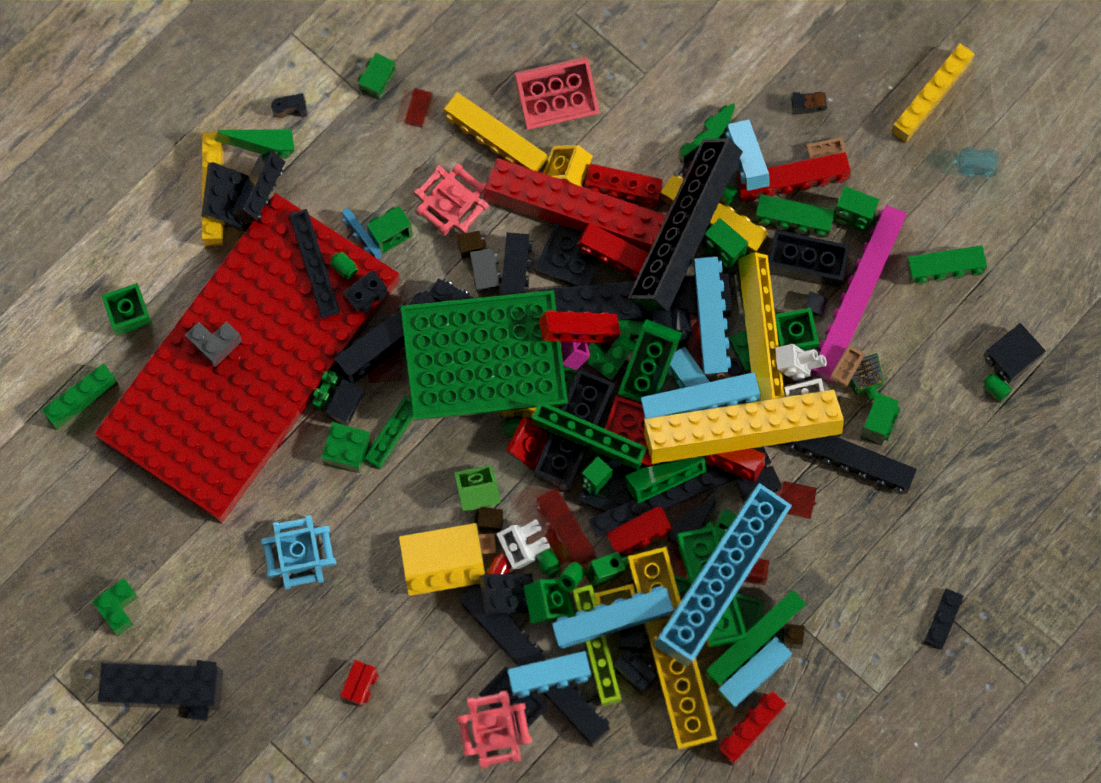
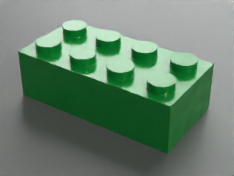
[618,319,682,403]

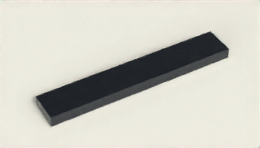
[289,209,340,320]

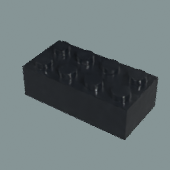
[768,230,850,288]

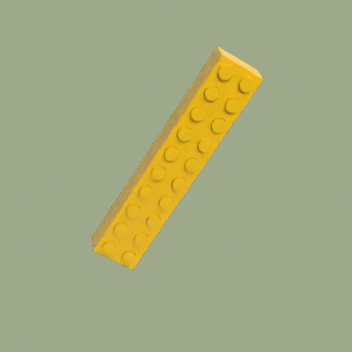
[644,390,844,464]
[628,547,717,750]

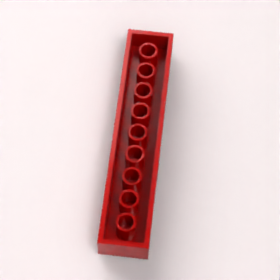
[483,158,667,253]

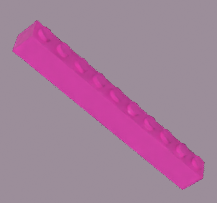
[811,205,907,384]

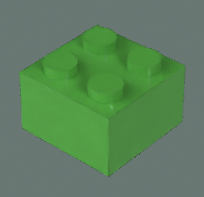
[454,465,501,511]

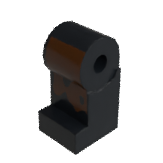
[791,92,827,115]
[271,93,308,118]

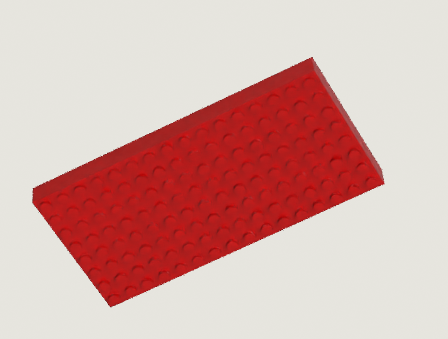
[94,192,400,524]

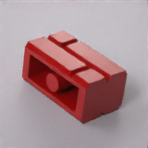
[340,660,379,707]

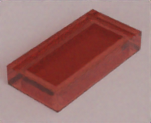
[405,88,432,128]

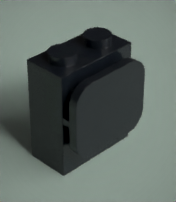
[983,323,1046,384]

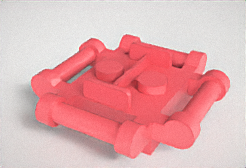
[413,163,489,236]
[456,690,532,769]

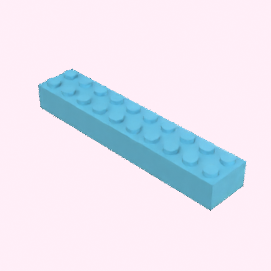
[653,483,792,667]

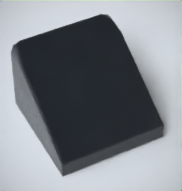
[805,291,827,316]

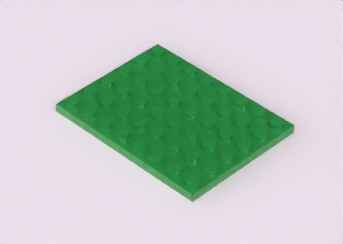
[401,290,568,421]

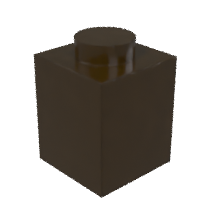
[457,230,486,258]
[474,507,503,533]
[782,624,805,649]

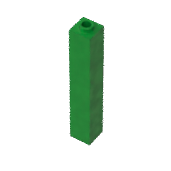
[706,590,806,685]

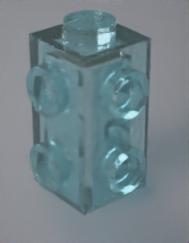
[955,147,999,177]

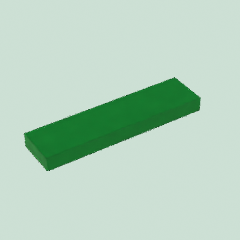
[364,395,413,470]

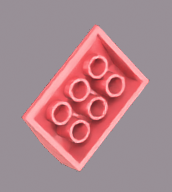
[514,57,600,130]

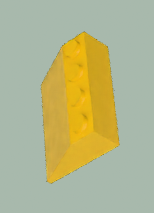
[399,523,485,596]

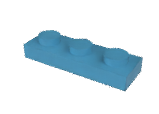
[342,208,382,259]

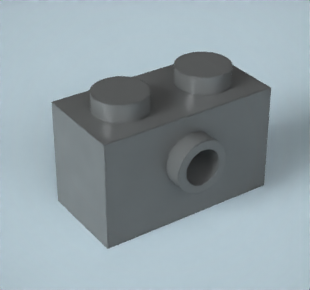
[470,248,502,292]

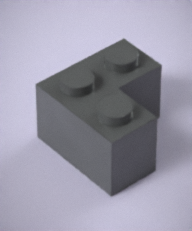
[185,321,242,367]

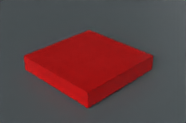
[506,418,550,470]

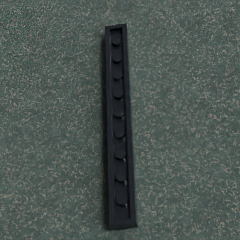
[588,446,771,538]

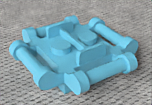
[260,515,336,590]

